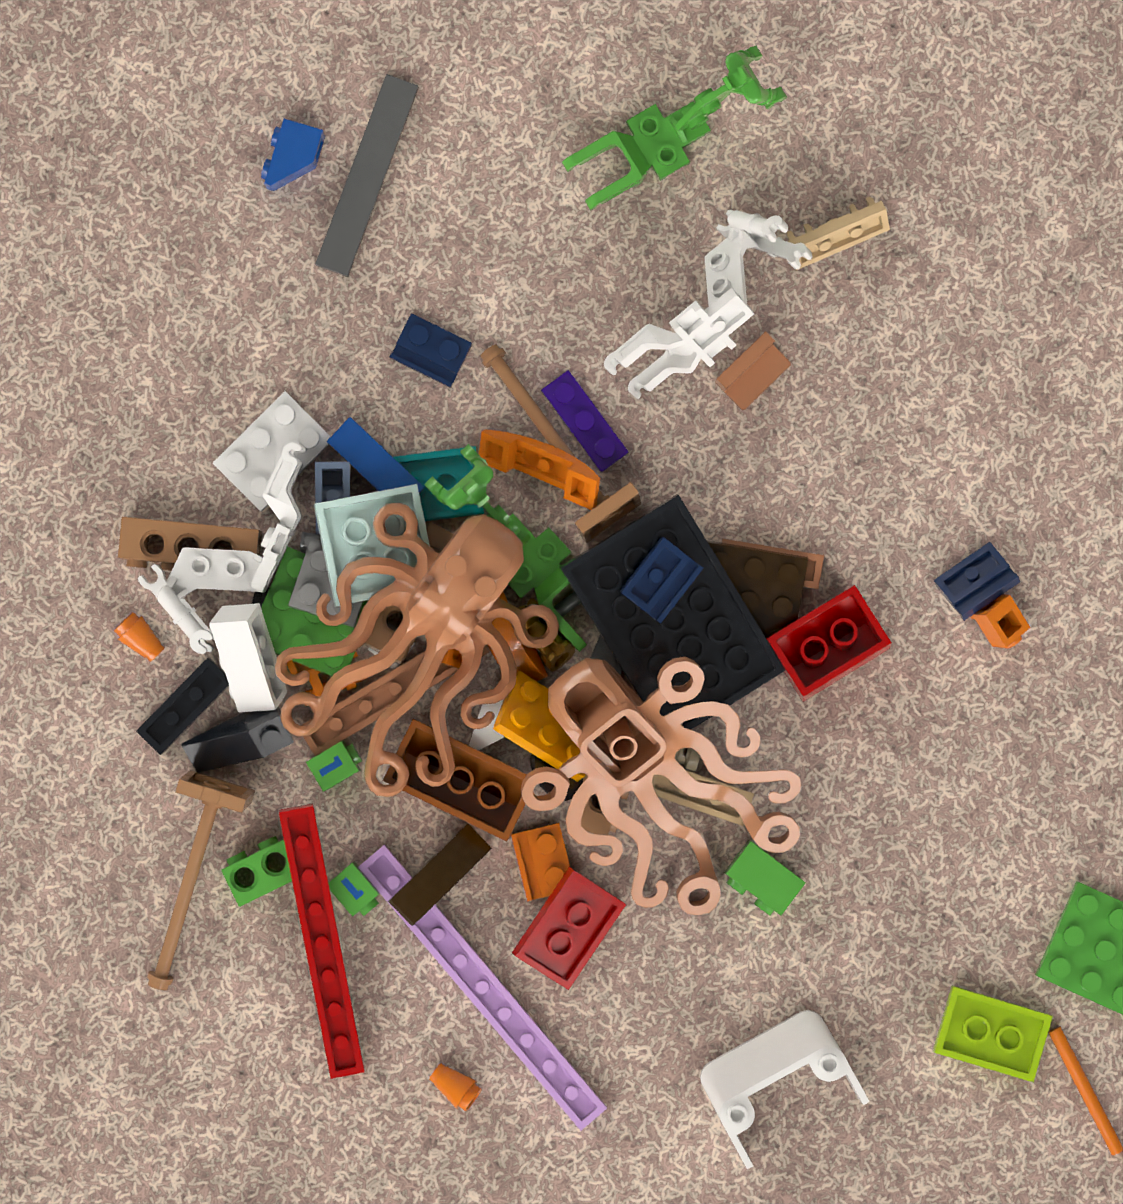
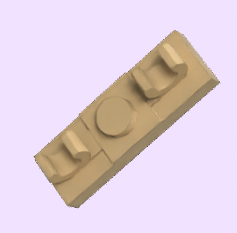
[787,197,890,270]

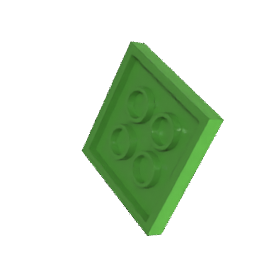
[261,546,368,677]
[1035,881,1123,1015]

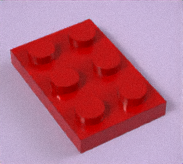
[512,867,627,990]

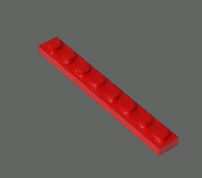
[279,803,365,1079]

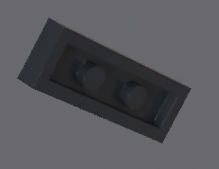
[136,657,229,755]

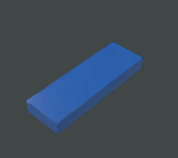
[327,417,425,494]

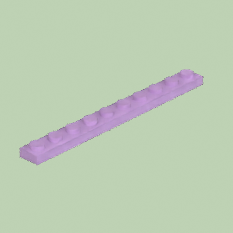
[358,844,607,1131]

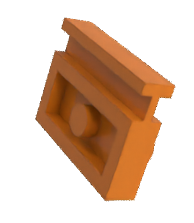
[511,823,570,902]

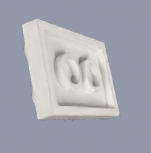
[213,391,331,512]

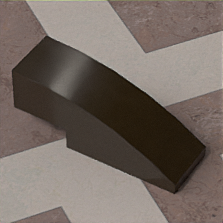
[388,824,492,926]

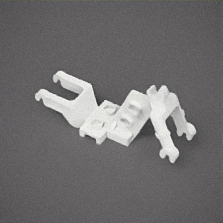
[604,210,812,399]
[138,442,307,654]

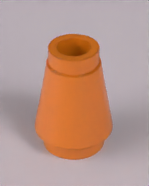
[114,612,165,662]
[429,1063,482,1111]

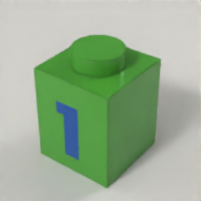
[306,741,363,792]
[329,861,380,917]

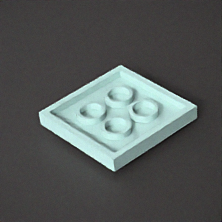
[314,484,430,607]

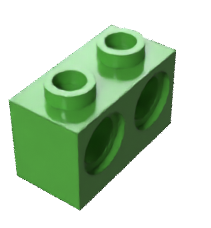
[221,836,292,907]

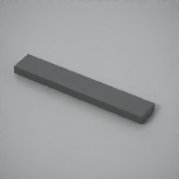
[315,74,419,277]

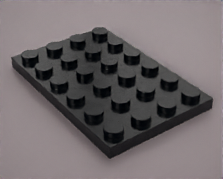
[559,494,786,730]

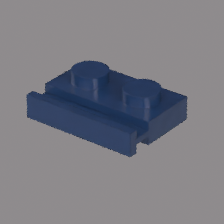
[389,313,473,388]
[620,537,703,623]
[934,542,1020,621]

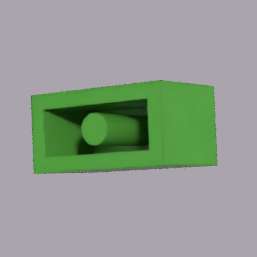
[724,840,806,916]

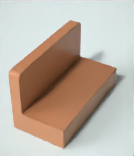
[715,331,791,410]

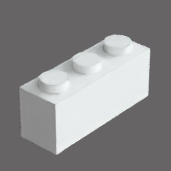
[209,603,287,712]

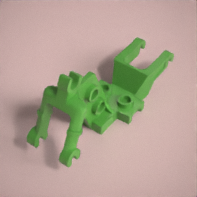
[562,45,787,210]
[424,444,587,652]

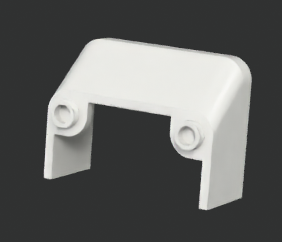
[700,1010,869,1169]

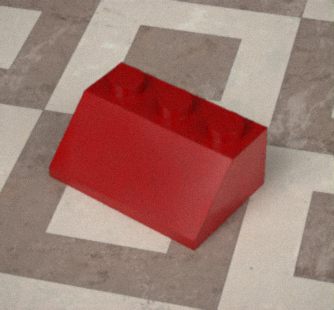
[767,585,892,702]

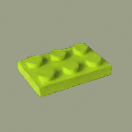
[933,985,1053,1083]

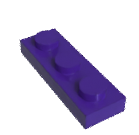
[541,370,629,473]

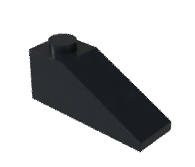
[181,706,294,773]

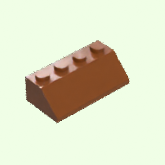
[382,718,527,842]

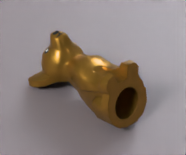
[518,598,575,672]

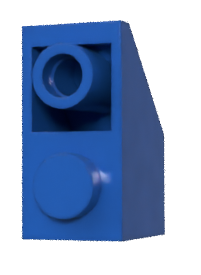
[261,119,326,191]

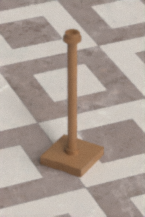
[480,344,642,544]
[147,770,255,991]

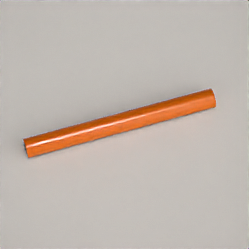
[1048,1026,1123,1155]

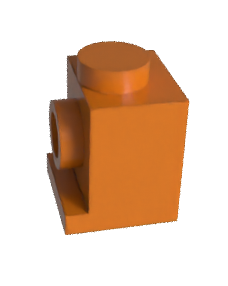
[970,594,1031,649]

